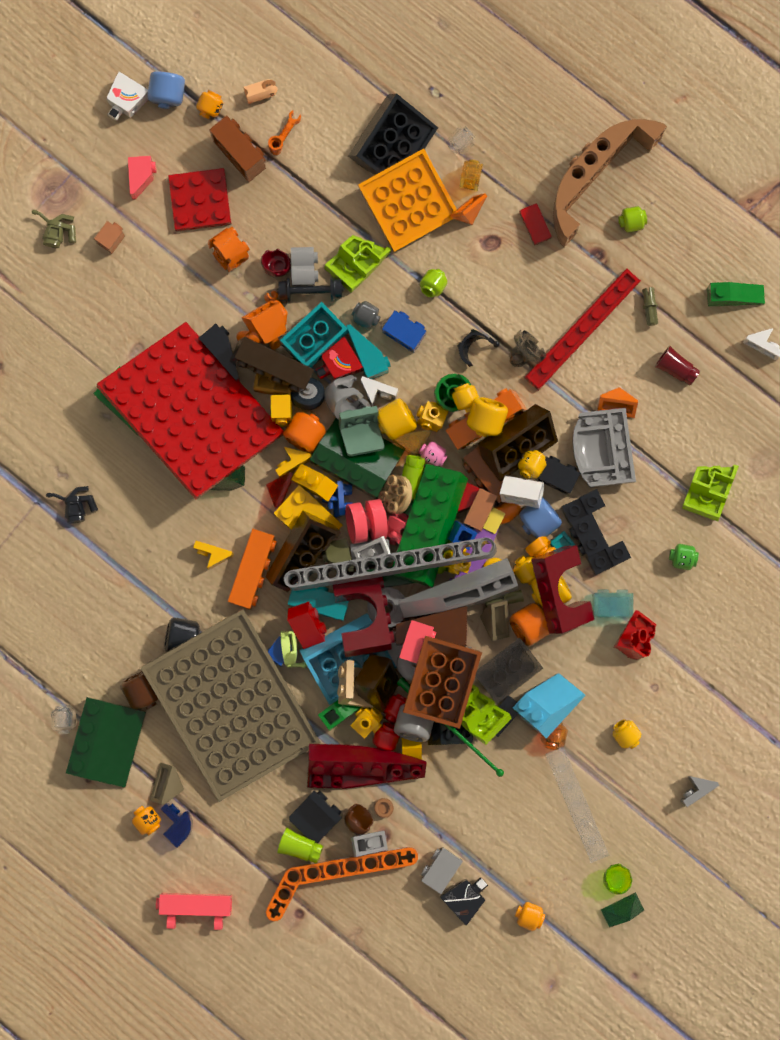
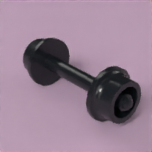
[276,276,345,304]

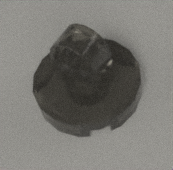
[509,330,546,367]

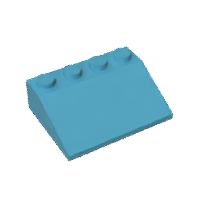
[299,613,397,705]

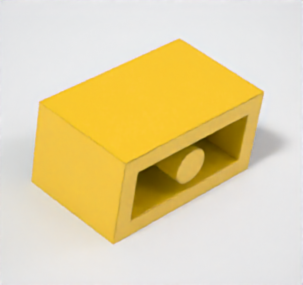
[271,395,292,427]
[291,464,338,501]

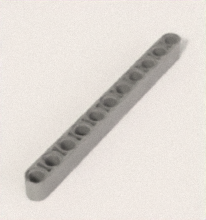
[284,538,497,591]

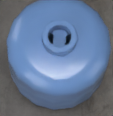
[147,71,185,109]
[520,497,562,538]

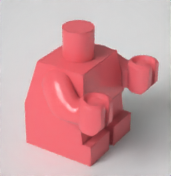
[387,513,409,545]

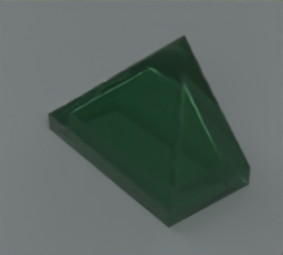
[600,892,644,928]

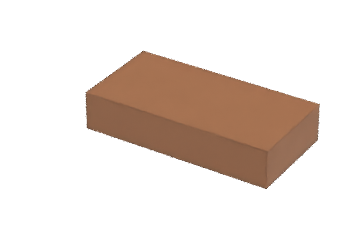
[464,488,498,532]

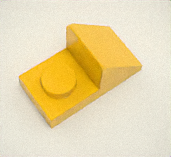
[275,447,312,479]
[193,540,234,570]

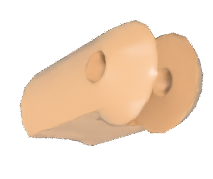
[243,79,278,104]

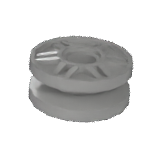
[367,587,405,628]

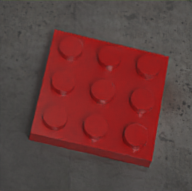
[168,168,232,231]

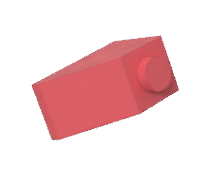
[128,156,157,199]

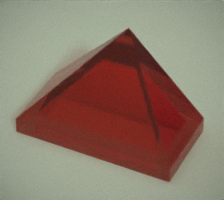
[266,472,294,510]

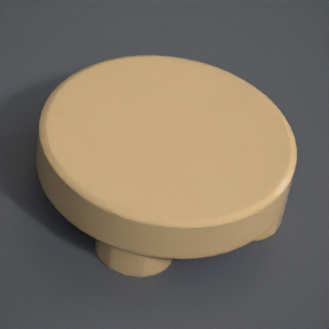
[378,475,412,514]

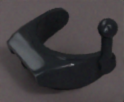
[457,329,500,367]

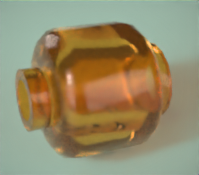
[541,722,568,750]

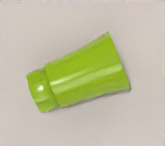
[402,455,425,499]
[277,828,323,863]

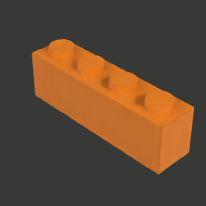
[228,528,277,610]

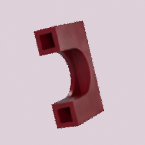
[531,545,595,634]
[332,577,395,658]

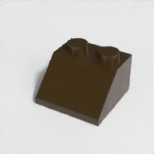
[354,654,399,712]

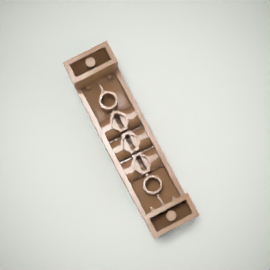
[553,119,667,248]

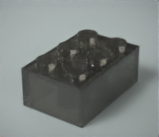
[475,638,544,704]

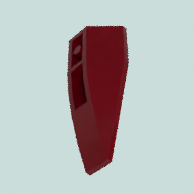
[307,744,427,789]

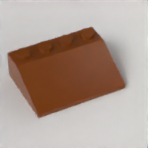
[403,636,482,729]

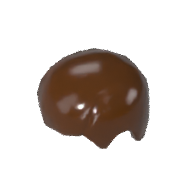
[344,804,374,835]

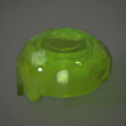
[602,863,633,895]

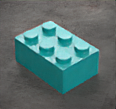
[280,302,348,368]

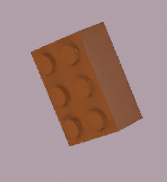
[209,115,266,182]

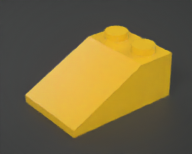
[273,485,343,530]

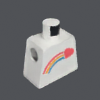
[107,72,148,121]

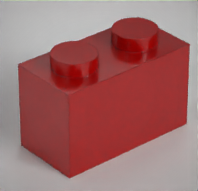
[287,601,327,649]

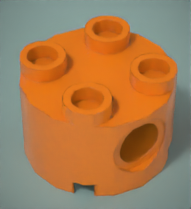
[208,226,250,272]

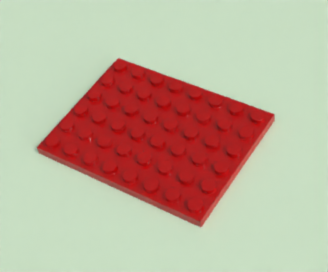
[96,322,284,500]

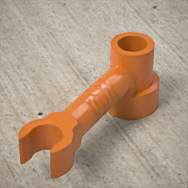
[268,110,301,155]

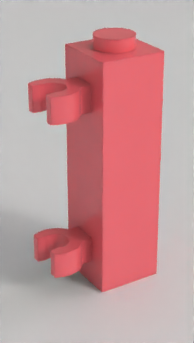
[156,893,232,930]

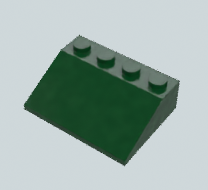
[310,418,405,499]
[66,697,146,788]

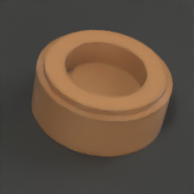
[374,798,394,818]

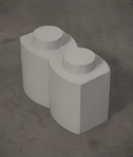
[291,247,318,287]

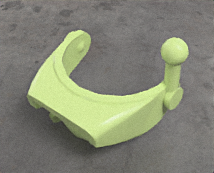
[281,631,307,668]

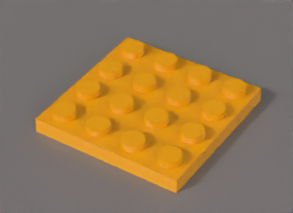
[357,149,457,252]

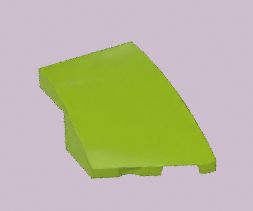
[324,235,392,293]
[682,465,739,522]
[461,685,512,745]

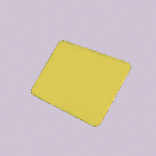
[483,507,505,534]

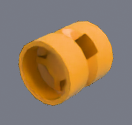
[525,536,556,557]

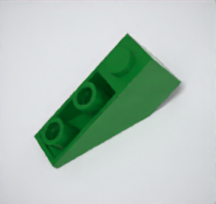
[318,700,361,731]

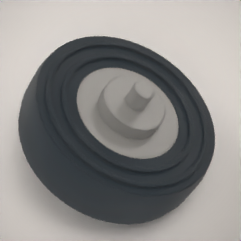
[291,378,325,410]

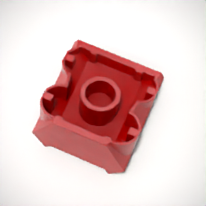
[613,610,657,660]

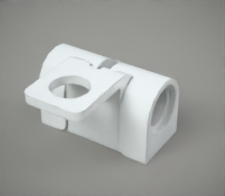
[500,476,544,508]

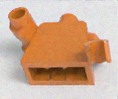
[236,290,288,350]

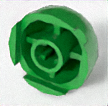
[434,374,471,412]

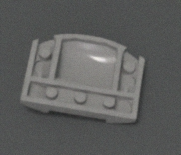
[573,408,636,487]

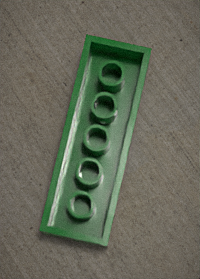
[392,464,468,587]

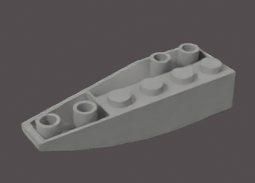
[398,558,518,618]

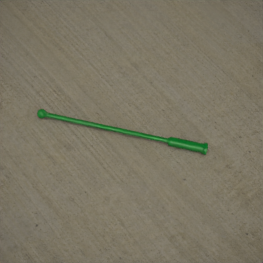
[397,677,504,777]

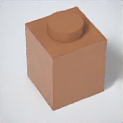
[94,221,125,254]

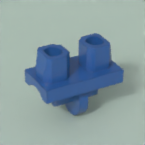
[322,481,352,518]

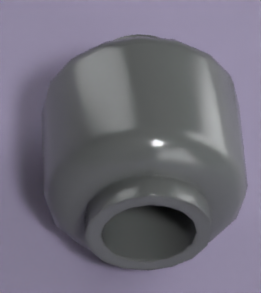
[351,301,381,329]

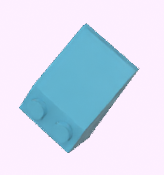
[513,673,586,739]

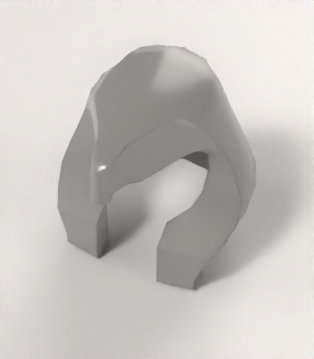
[324,375,371,420]

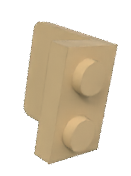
[337,660,373,708]

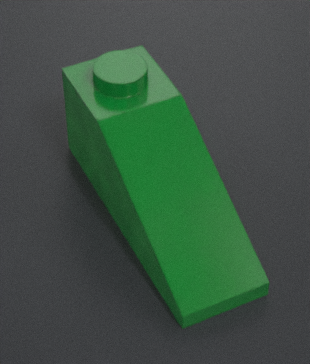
[707,282,765,307]

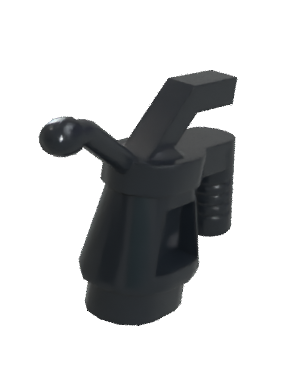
[46,486,98,524]

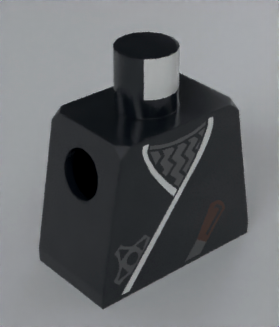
[440,877,488,925]

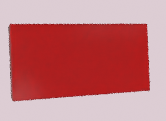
[519,203,552,246]

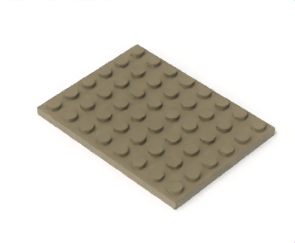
[141,609,321,802]

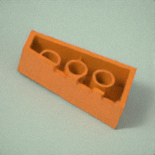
[446,388,527,450]

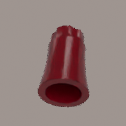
[655,345,700,386]

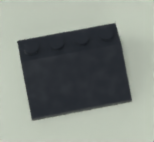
[348,93,438,175]

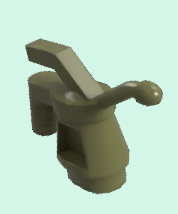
[32,210,76,248]

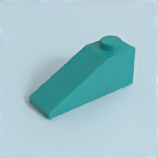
[346,324,391,379]

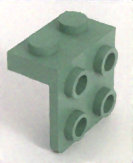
[338,406,384,456]

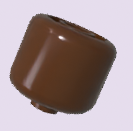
[120,671,159,710]

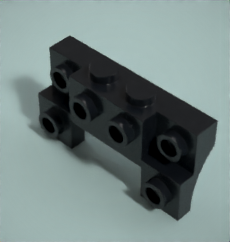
[561,489,631,576]

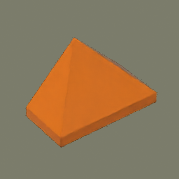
[450,193,487,225]
[597,387,638,418]

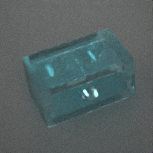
[593,589,633,618]

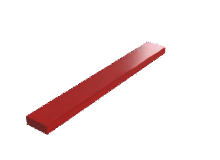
[525,268,641,391]

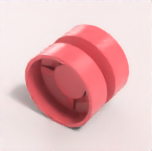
[345,499,388,544]

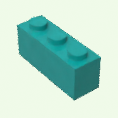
[288,583,350,622]

